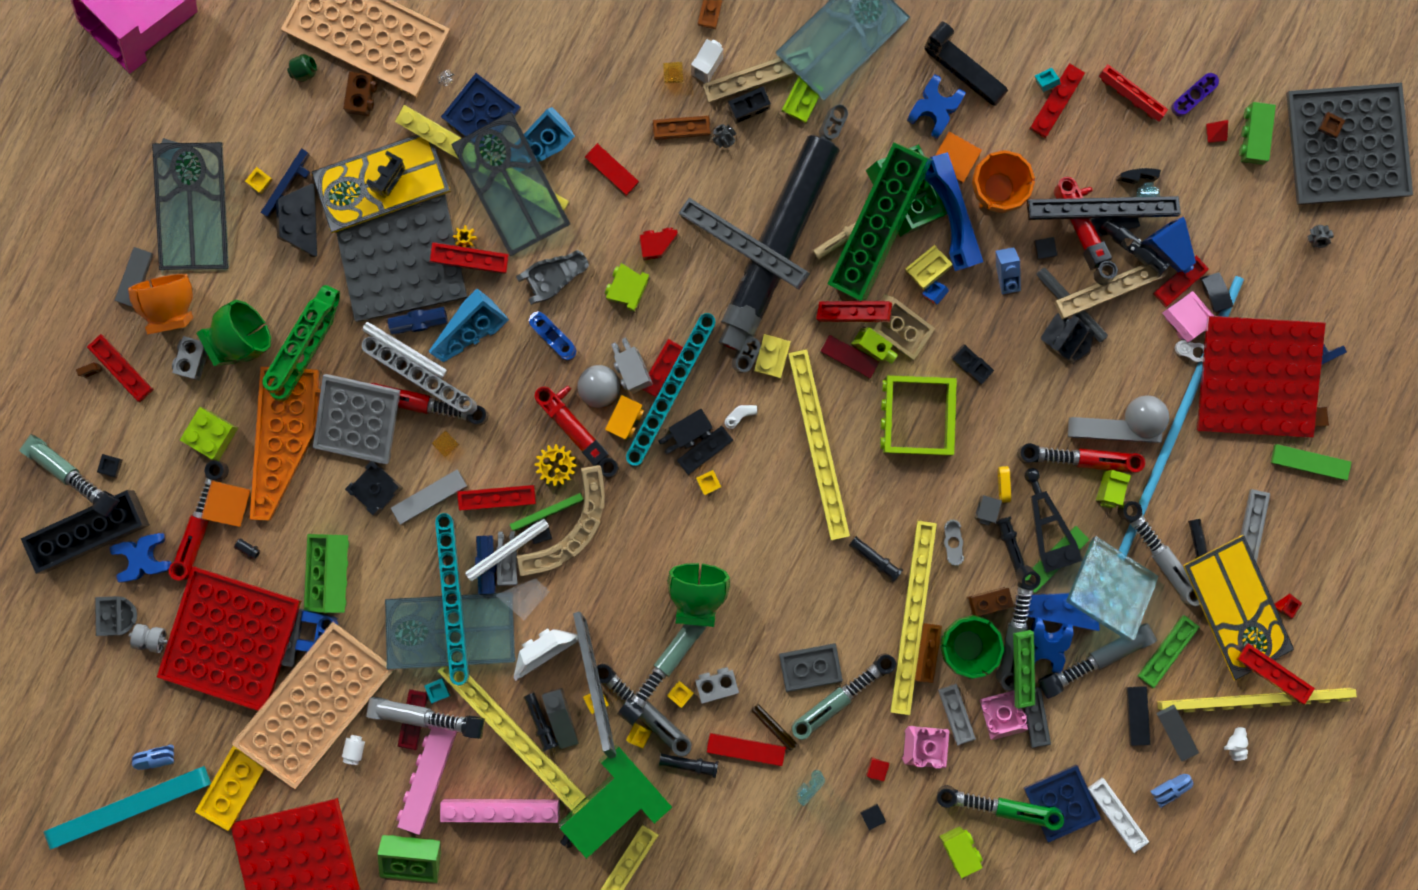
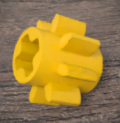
[453,225,478,248]

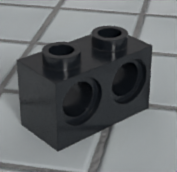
[728,87,771,124]

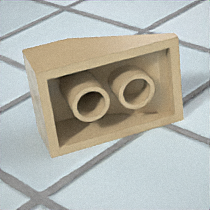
[863,294,935,360]

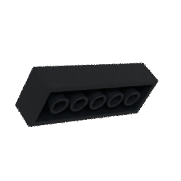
[20,490,150,574]

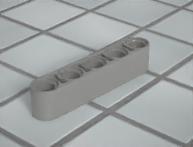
[1068,417,1162,443]

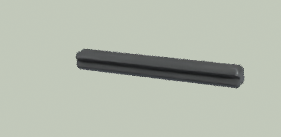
[1037,268,1108,342]

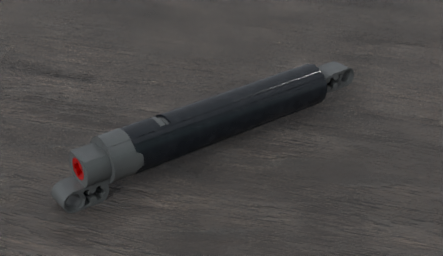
[718,104,848,372]

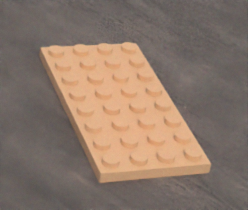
[281,0,451,98]
[232,622,394,789]

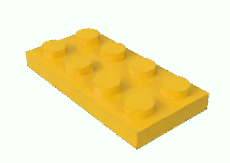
[195,746,266,831]

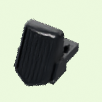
[1041,313,1095,365]

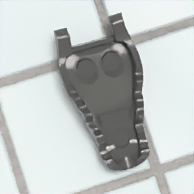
[516,250,589,305]

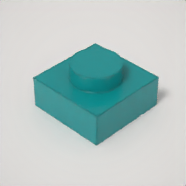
[1035,68,1061,92]
[424,678,450,704]

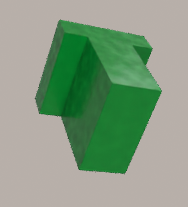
[559,745,672,859]

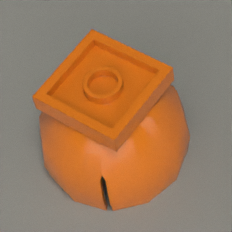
[972,150,1035,213]
[128,274,193,335]

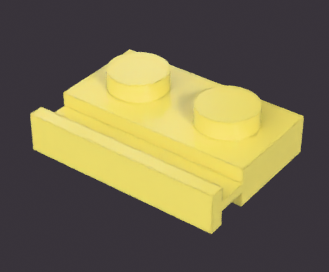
[905,245,953,291]
[754,334,791,379]

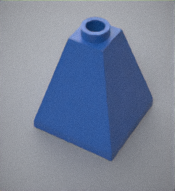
[1142,217,1196,274]

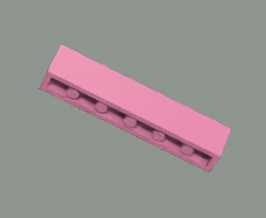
[396,714,457,835]
[440,799,560,823]

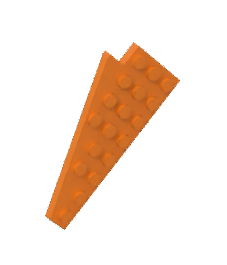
[250,367,321,521]

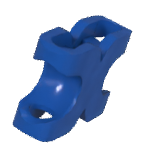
[907,74,965,139]
[529,312,577,360]
[109,533,172,583]
[1031,617,1074,674]

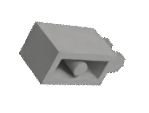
[611,338,653,394]

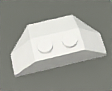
[513,628,579,681]

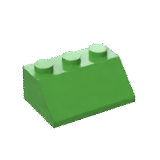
[377,835,441,883]

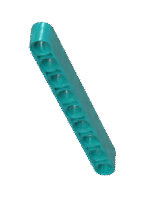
[626,313,716,466]
[435,513,469,686]
[43,766,211,850]

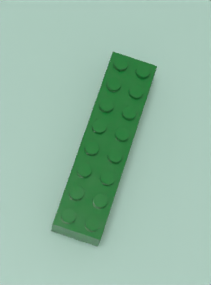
[827,142,933,301]

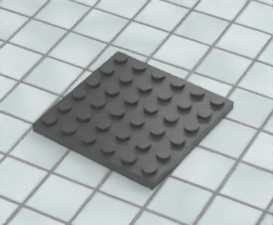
[1286,83,1413,205]
[336,194,468,322]

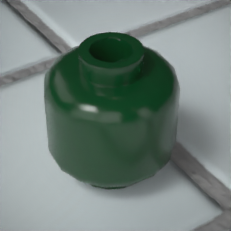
[287,54,317,82]

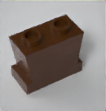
[967,587,1014,616]

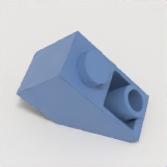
[996,247,1021,294]

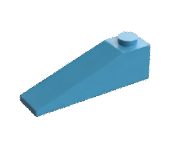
[500,107,575,172]
[429,289,509,362]

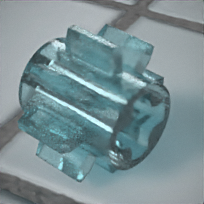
[1137,183,1160,197]

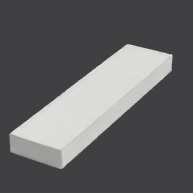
[1088,778,1149,853]

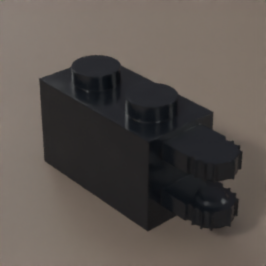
[658,409,713,455]

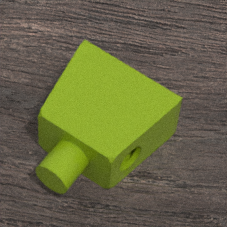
[851,327,898,364]

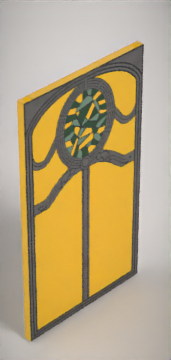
[311,135,451,233]
[1183,535,1294,680]

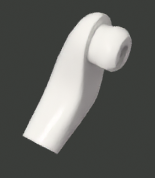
[725,405,757,429]

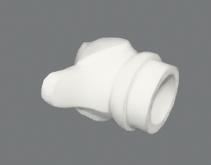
[1224,727,1248,761]

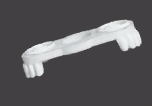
[1174,340,1204,362]

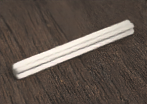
[362,322,447,378]
[465,519,549,581]

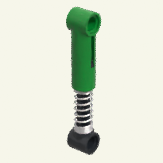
[937,785,1064,830]

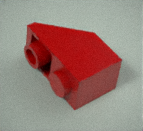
[639,227,678,261]

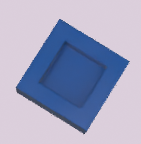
[922,281,949,305]

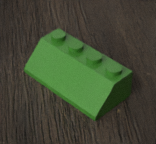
[304,534,349,613]

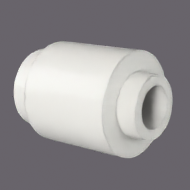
[342,735,365,765]

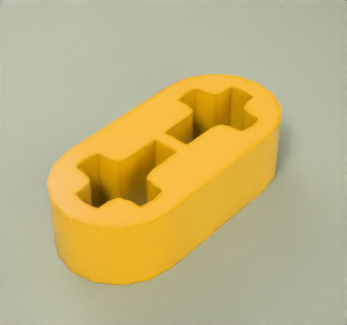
[997,466,1011,503]

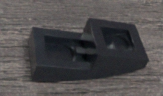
[1116,168,1161,184]
[1200,272,1234,313]
[951,344,994,385]

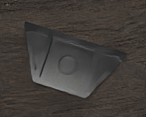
[276,183,317,257]

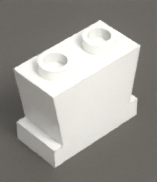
[691,39,723,83]

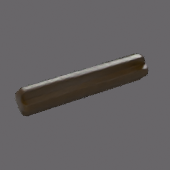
[751,704,797,751]

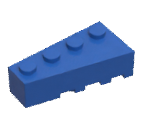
[1016,592,1100,631]

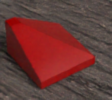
[1206,120,1228,143]
[1274,593,1302,619]

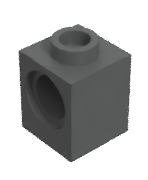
[974,495,1002,526]

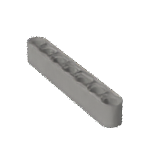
[362,337,477,415]

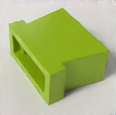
[604,263,650,312]
[1096,470,1131,509]

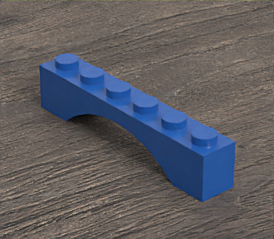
[924,152,983,271]

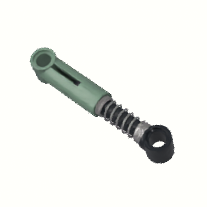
[19,434,120,517]
[617,624,707,726]
[791,653,896,739]

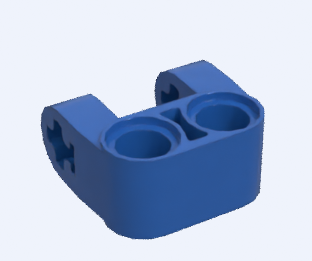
[295,610,338,652]

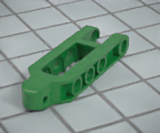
[262,285,340,402]

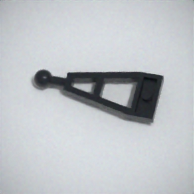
[1024,468,1083,573]

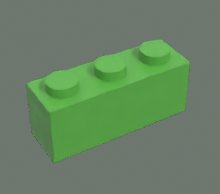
[1239,102,1276,165]

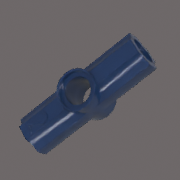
[388,307,448,335]
[475,535,497,594]

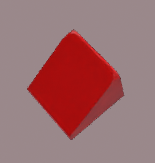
[866,757,890,781]

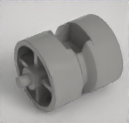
[129,624,168,653]

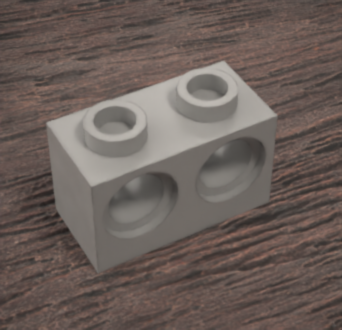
[172,336,208,381]
[695,667,739,703]

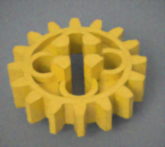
[535,444,577,486]

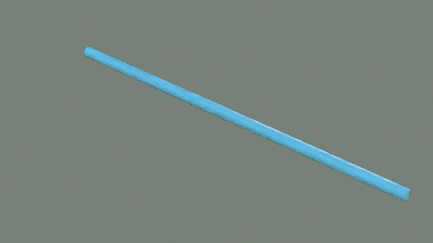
[1116,276,1244,559]

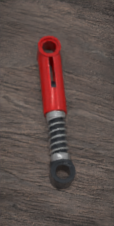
[370,383,488,425]
[1017,443,1145,473]
[169,461,229,581]

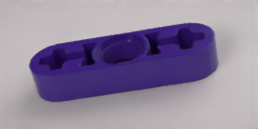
[1171,73,1219,117]

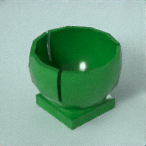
[196,299,271,367]
[667,563,730,627]
[940,615,1004,679]

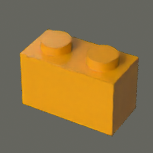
[605,395,644,441]

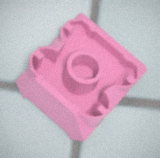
[1162,291,1214,343]
[980,690,1028,740]
[902,726,949,768]

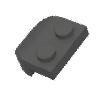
[95,596,137,636]

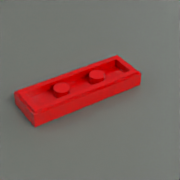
[585,143,639,196]
[1153,255,1209,308]
[642,339,683,398]

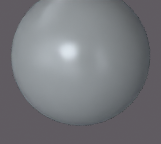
[577,365,620,408]
[1125,395,1169,438]

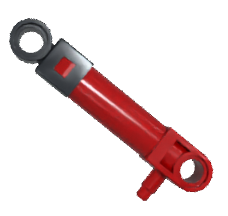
[1054,176,1118,285]
[534,385,619,478]

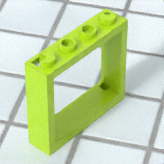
[880,375,957,456]

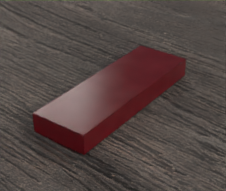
[820,335,880,379]
[397,689,428,750]

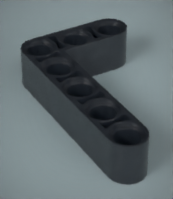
[924,21,1008,106]

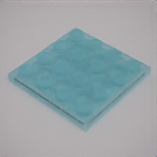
[1066,536,1159,642]

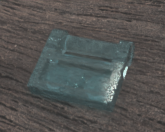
[796,770,825,806]

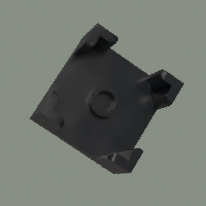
[345,461,403,516]

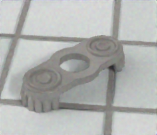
[944,520,964,566]

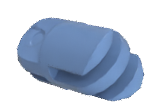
[132,745,174,770]
[1150,774,1193,808]

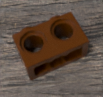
[343,72,377,116]

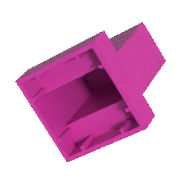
[70,0,198,74]

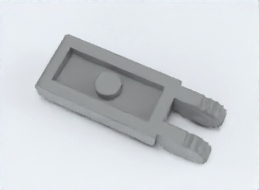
[497,531,518,586]

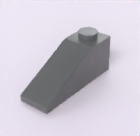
[542,688,579,749]

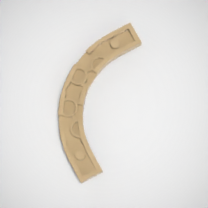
[517,465,605,576]

